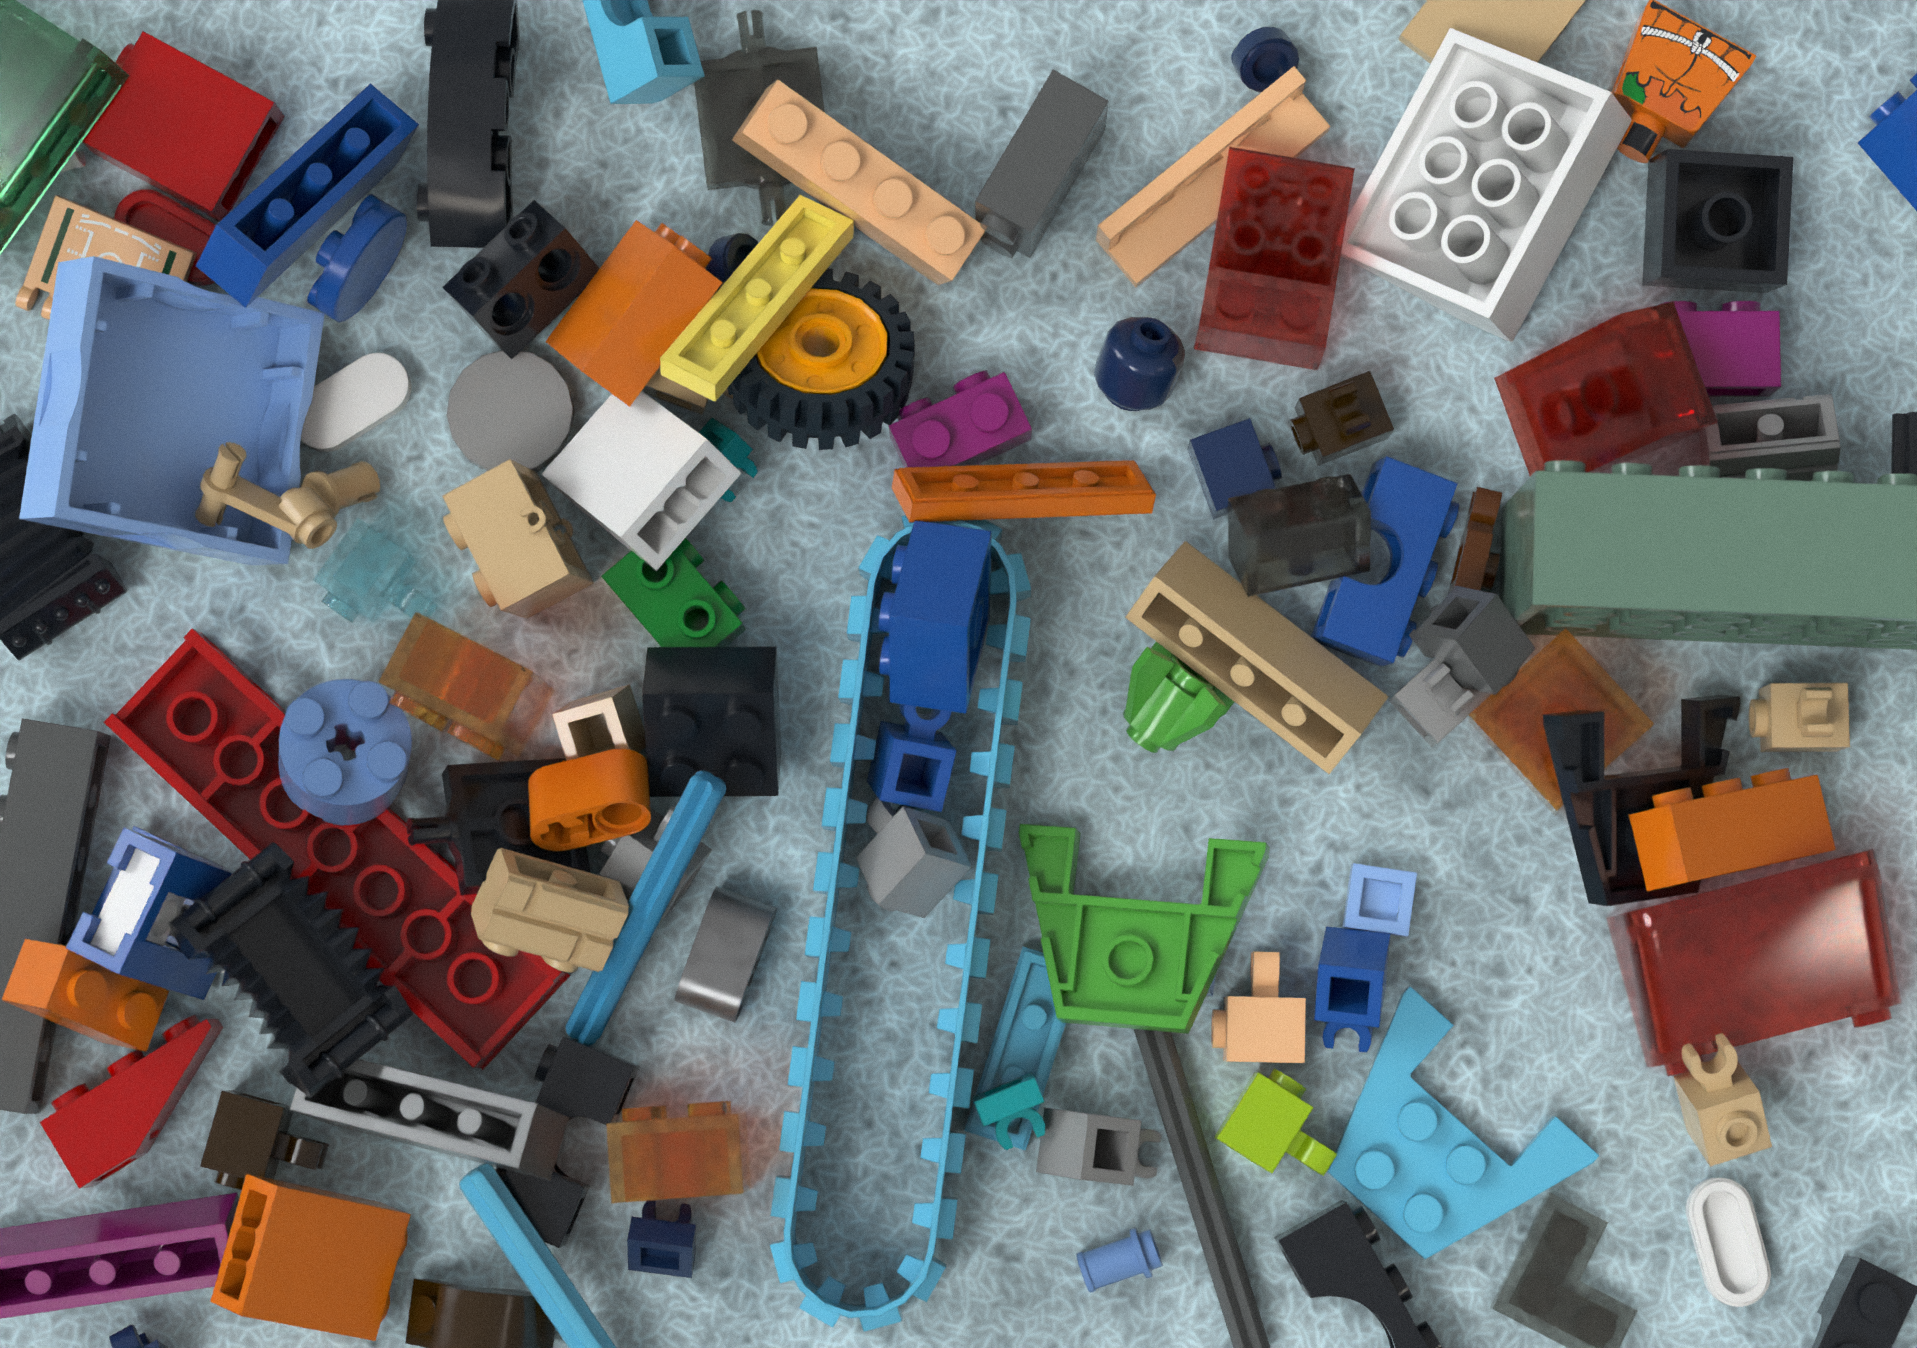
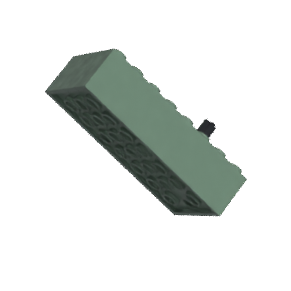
[1499,412,1917,650]

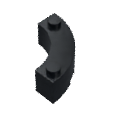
[417,0,520,248]

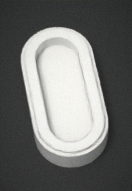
[301,353,412,452]
[1686,1178,1771,1307]

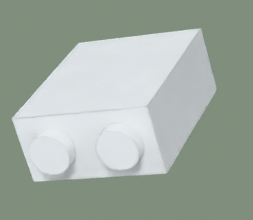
[542,391,741,571]

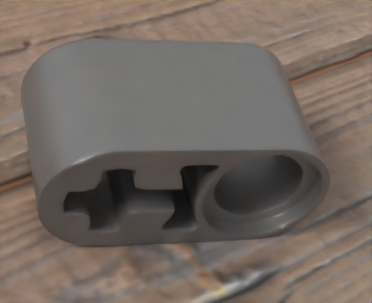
[675,886,777,1023]

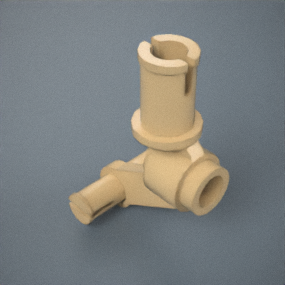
[195,442,380,549]

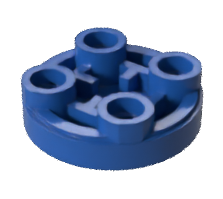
[307,194,407,322]

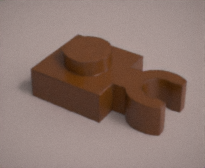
[1448,487,1502,594]

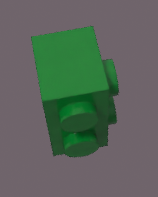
[601,538,746,647]

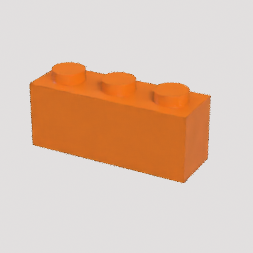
[1629,768,1836,891]

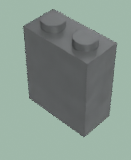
[975,69,1109,258]

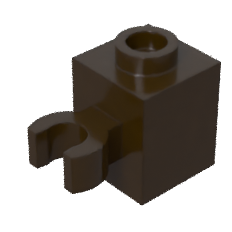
[1289,371,1394,466]
[200,1090,329,1190]

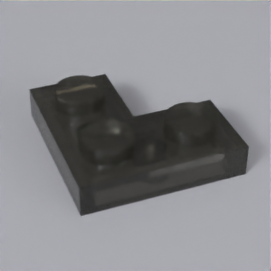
[1490,1192,1637,1348]

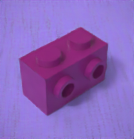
[889,370,1032,468]

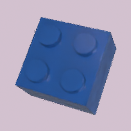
[879,520,992,714]

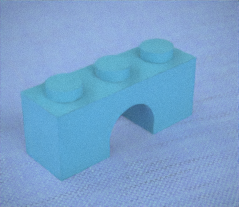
[582,0,705,104]

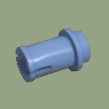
[1076,1228,1163,1293]

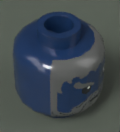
[1094,317,1185,411]

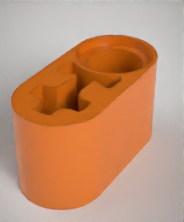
[528,749,651,851]

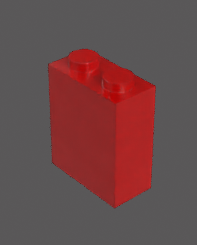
[80,31,285,222]

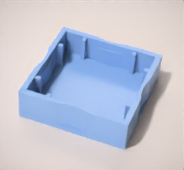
[19,256,324,565]

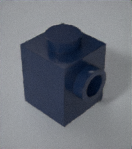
[1187,418,1282,524]

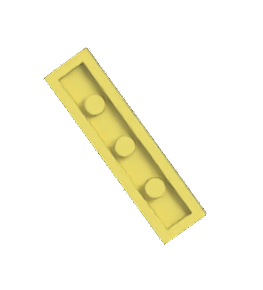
[660,195,854,402]

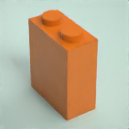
[545,220,723,407]
[210,1174,411,1341]

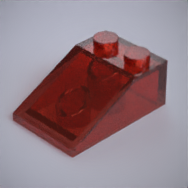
[1494,302,1718,476]

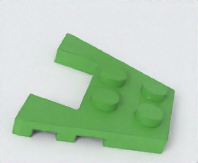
[1019,824,1270,1034]

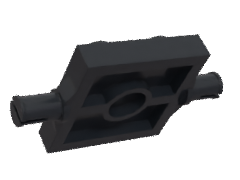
[407,758,591,895]

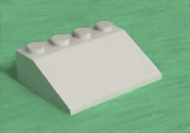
[1331,28,1632,342]

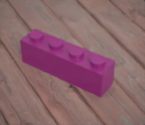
[0,1192,239,1319]

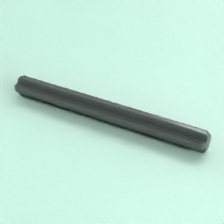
[1134,1029,1270,1348]

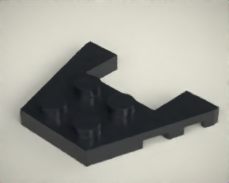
[1543,695,1740,906]

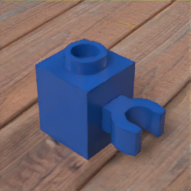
[866,704,957,812]
[1314,926,1390,1053]

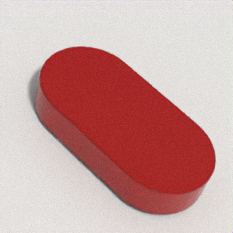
[114,189,216,286]

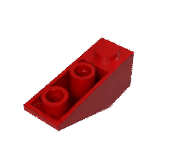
[40,1015,223,1189]

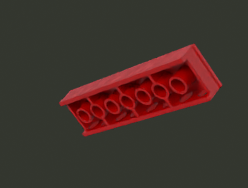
[103,628,571,1070]

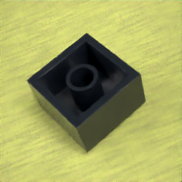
[1642,149,1793,293]
[642,646,781,797]

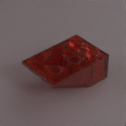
[1194,147,1355,370]

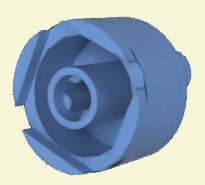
[278,679,412,825]

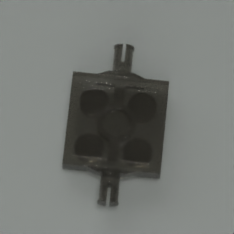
[694,10,825,226]

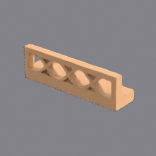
[1096,66,1331,288]

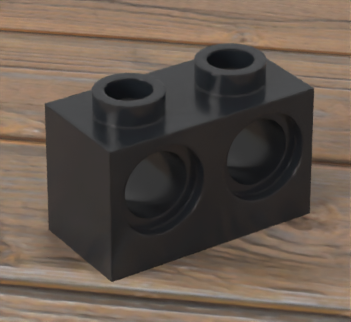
[442,200,600,360]

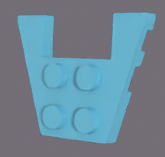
[1327,986,1600,1259]

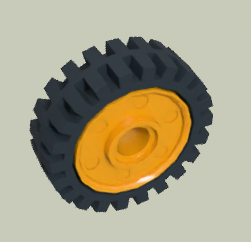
[727,268,915,450]

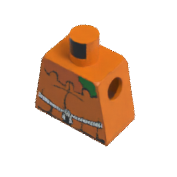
[1612,0,1756,163]

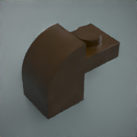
[405,1279,555,1348]

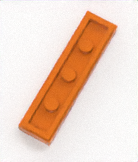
[892,460,1156,523]

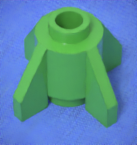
[1123,642,1234,753]

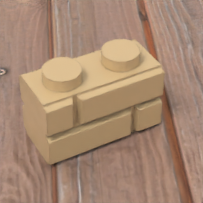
[471,848,629,973]

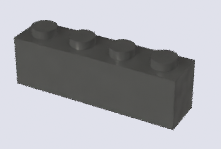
[290,1059,569,1181]

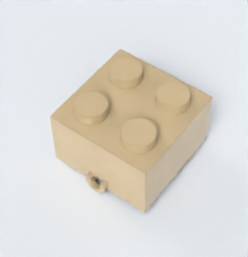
[442,459,594,619]

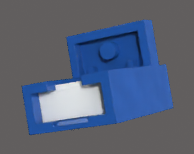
[66,826,234,1000]

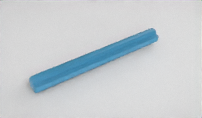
[565,770,726,1045]

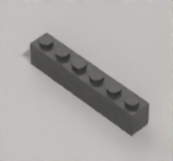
[0,718,111,1114]

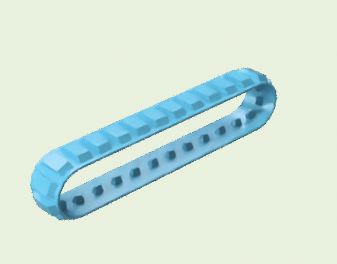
[770,515,1031,1332]

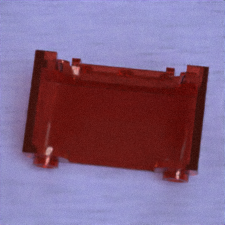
[1606,849,1901,1076]

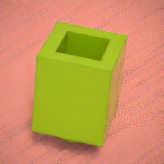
[1214,1068,1337,1176]

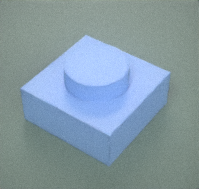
[1342,863,1417,937]

